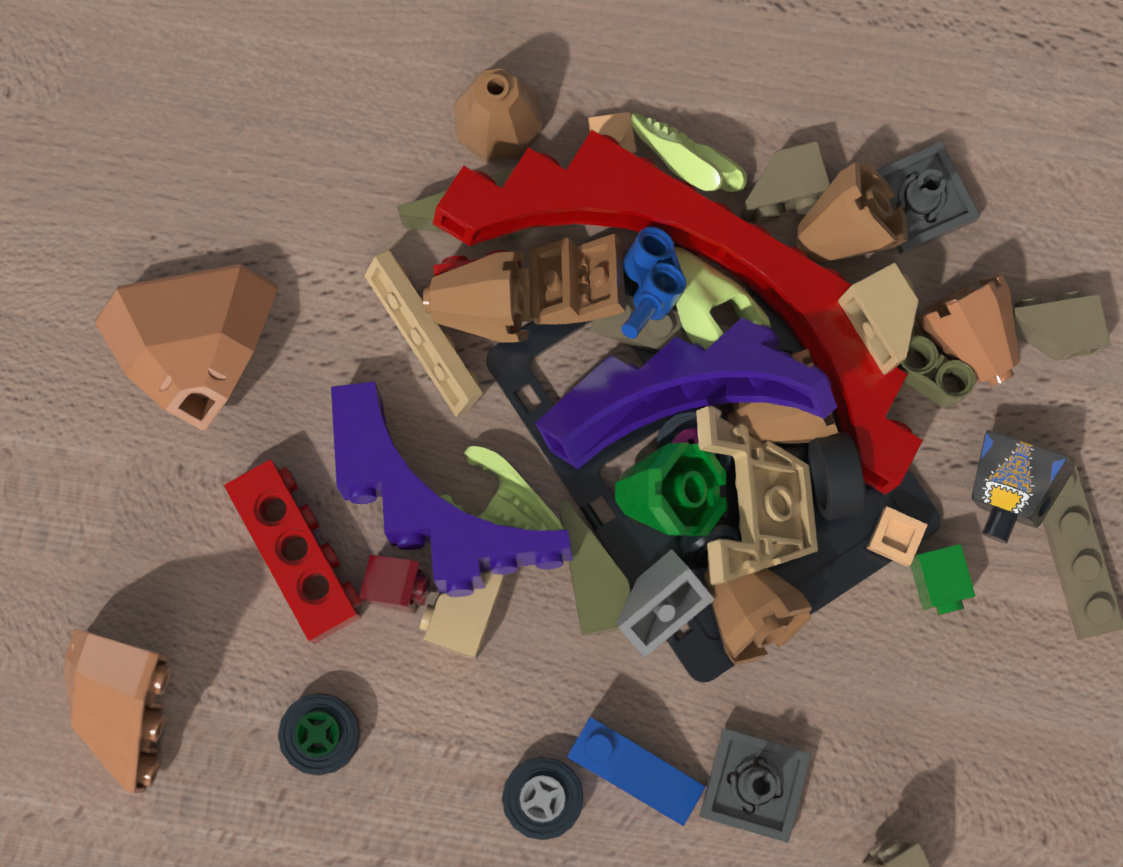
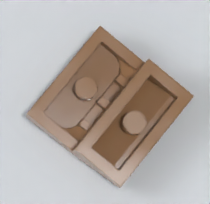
[531,233,626,324]

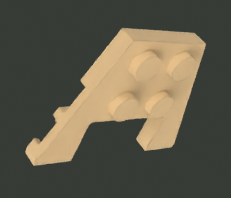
[696,406,818,585]

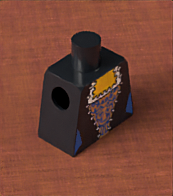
[972,430,1075,544]

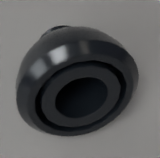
[680,516,740,568]

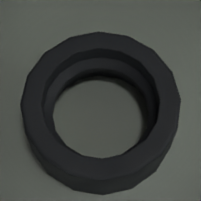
[808,432,865,520]

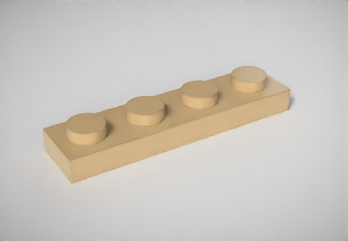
[364,250,483,417]

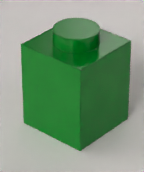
[910,544,976,616]

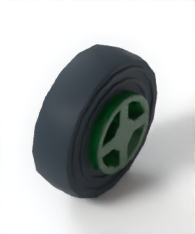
[278,693,361,776]

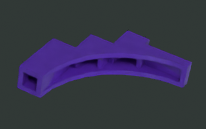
[535,318,837,469]
[331,382,573,597]

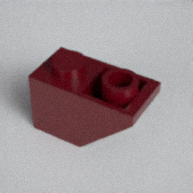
[359,555,431,614]

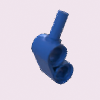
[621,227,686,339]

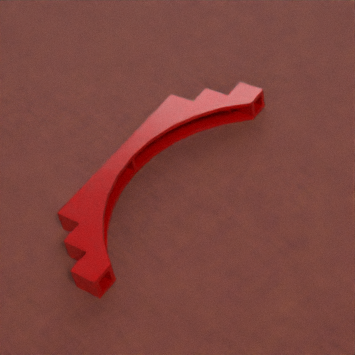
[432,130,923,495]

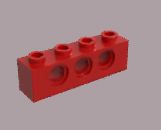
[223,459,363,644]

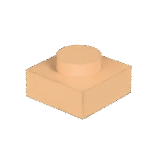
[588,112,637,155]
[866,506,928,567]

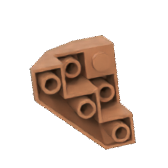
[95,264,278,432]
[64,628,171,793]

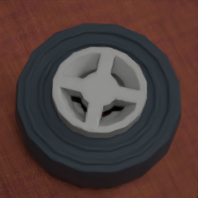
[502,757,584,840]

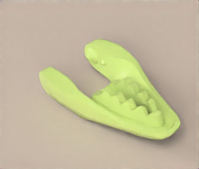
[631,113,747,192]
[674,247,771,350]
[437,446,564,531]

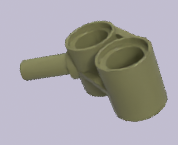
[897,323,976,407]

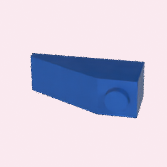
[566,717,706,826]

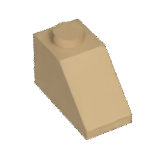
[838,263,919,375]
[419,571,506,659]

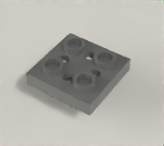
[876,142,980,255]
[699,728,811,843]

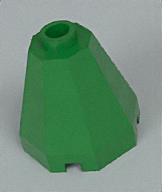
[615,442,726,536]

